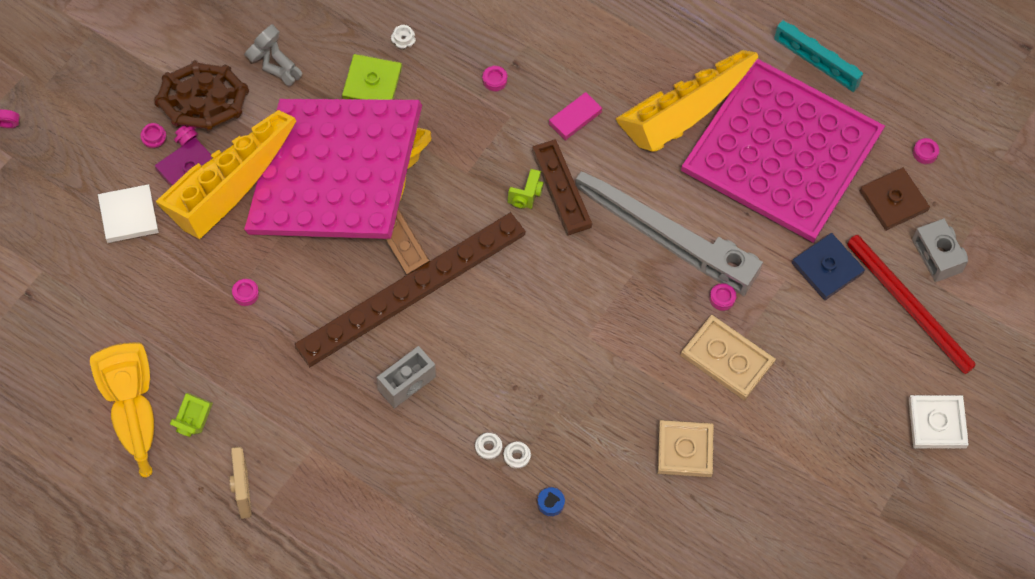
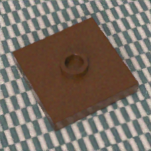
[859,167,930,231]

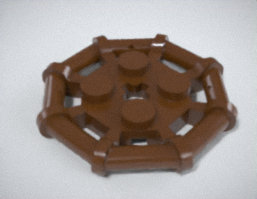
[154,60,249,131]

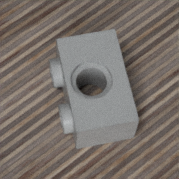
[912,219,968,282]
[377,346,436,409]

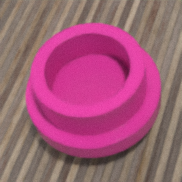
[141,123,166,148]
[174,125,198,146]

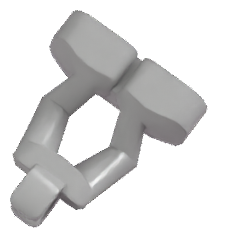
[244,24,302,86]

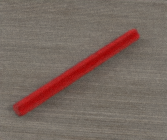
[847,235,976,374]

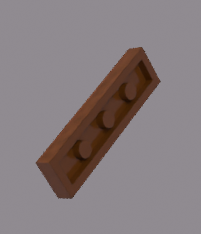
[532,139,592,235]

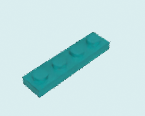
[774,20,863,92]

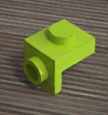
[508,169,544,209]
[170,393,213,437]

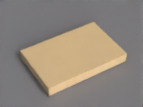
[681,315,776,400]

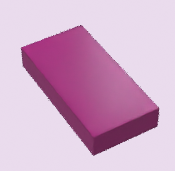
[549,92,602,140]

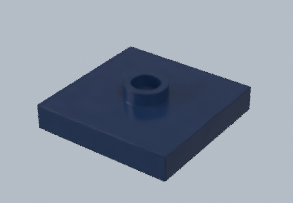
[792,233,865,301]

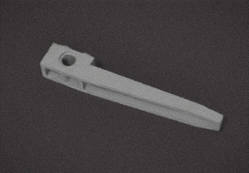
[575,171,763,296]

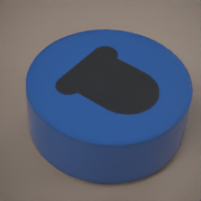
[537,487,565,516]

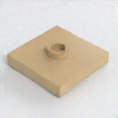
[658,420,713,477]
[230,447,252,519]

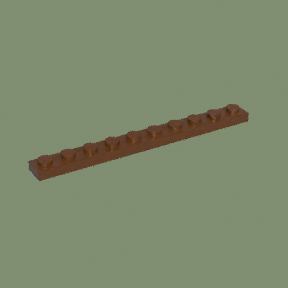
[295,212,525,368]

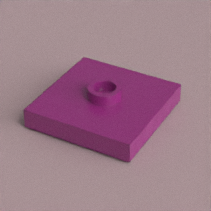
[154,137,212,186]

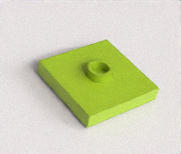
[342,54,402,100]

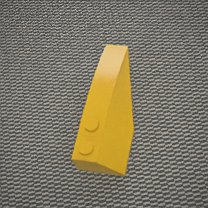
[615,50,759,152]
[156,110,296,240]

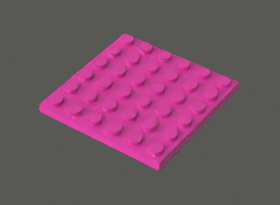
[681,59,885,243]
[244,99,422,239]

